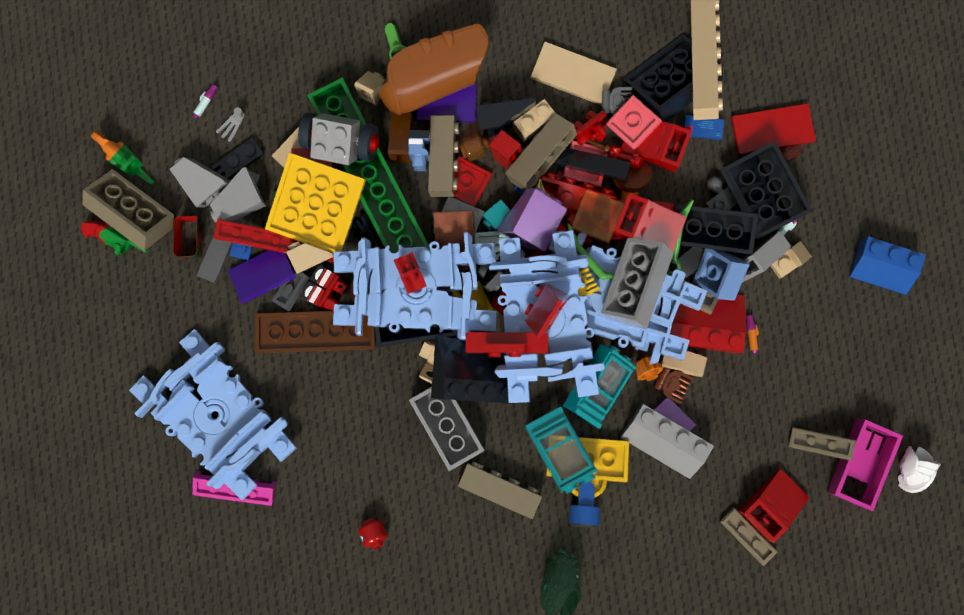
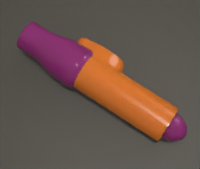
[746,315,759,354]

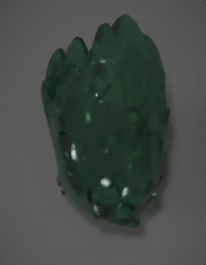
[540,548,582,615]

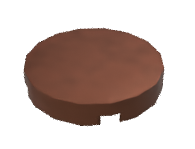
[613,162,652,193]

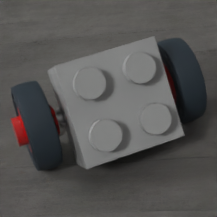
[298,113,379,165]

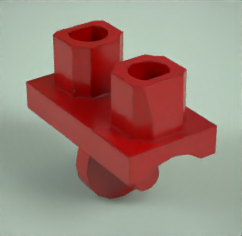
[574,111,607,146]
[393,252,427,294]

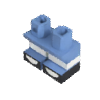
[408,130,430,171]

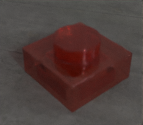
[781,146,803,162]

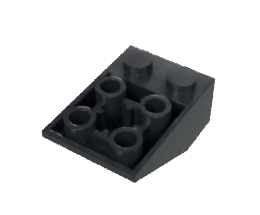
[476,96,536,139]

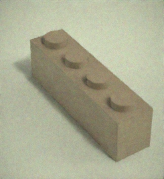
[506,113,577,191]
[428,115,459,197]
[458,461,542,519]

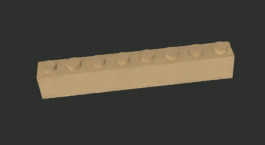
[691,0,723,120]

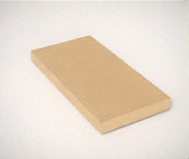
[531,42,616,106]

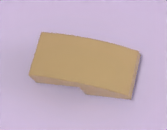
[662,351,707,377]

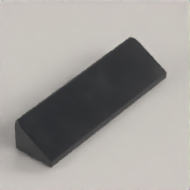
[553,147,631,182]

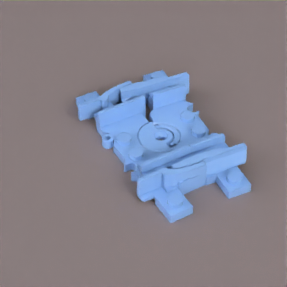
[489,230,605,403]
[547,231,707,364]
[333,232,497,340]
[129,329,297,500]

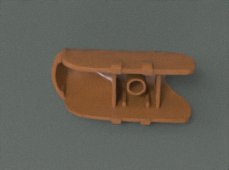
[379,24,489,115]

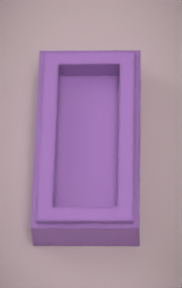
[654,397,696,431]

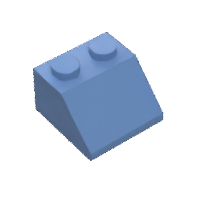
[693,249,750,301]

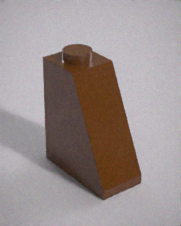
[388,113,412,164]

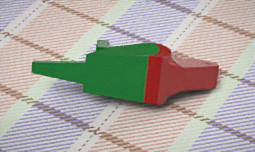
[81,220,149,255]

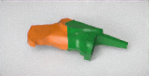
[90,131,154,185]

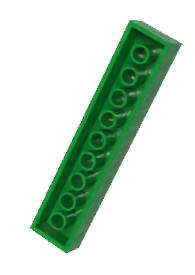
[307,78,430,253]

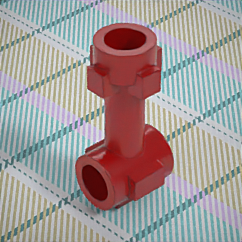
[607,145,644,169]

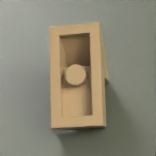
[771,241,812,279]

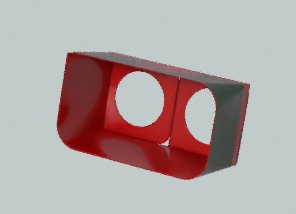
[173,216,202,258]

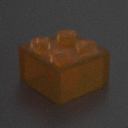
[571,189,624,244]

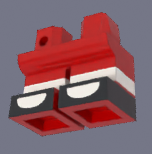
[300,264,349,311]

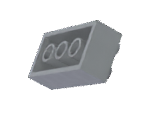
[409,387,485,471]

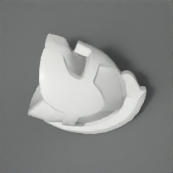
[898,446,941,493]

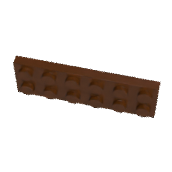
[255,311,376,354]

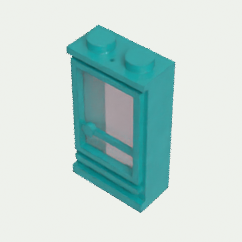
[563,344,637,429]
[525,407,598,494]

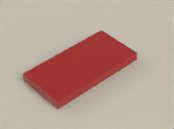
[731,104,816,155]

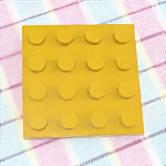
[265,153,366,253]

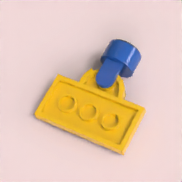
[546,435,629,528]

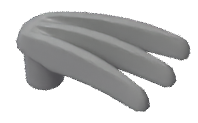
[216,108,244,142]

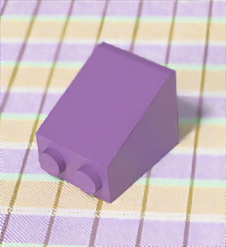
[497,187,567,252]

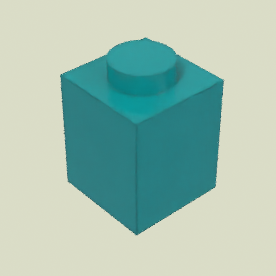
[483,200,510,231]

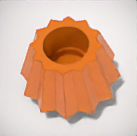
[636,356,663,381]

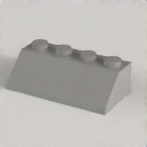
[601,238,674,329]
[620,403,714,479]

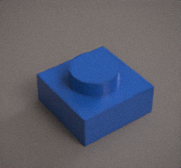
[229,243,253,260]

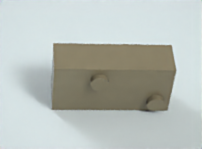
[82,169,174,251]

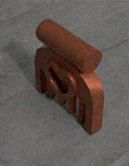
[654,367,694,405]

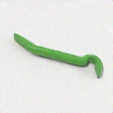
[667,199,694,276]
[568,224,614,294]

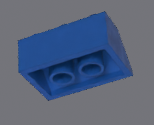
[849,236,926,295]

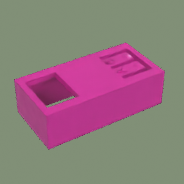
[827,419,903,511]

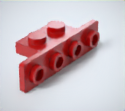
[540,171,617,214]
[466,332,548,357]

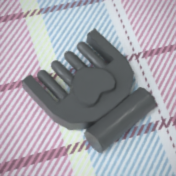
[602,87,632,116]

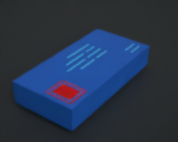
[683,115,724,140]

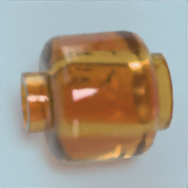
[459,133,489,161]

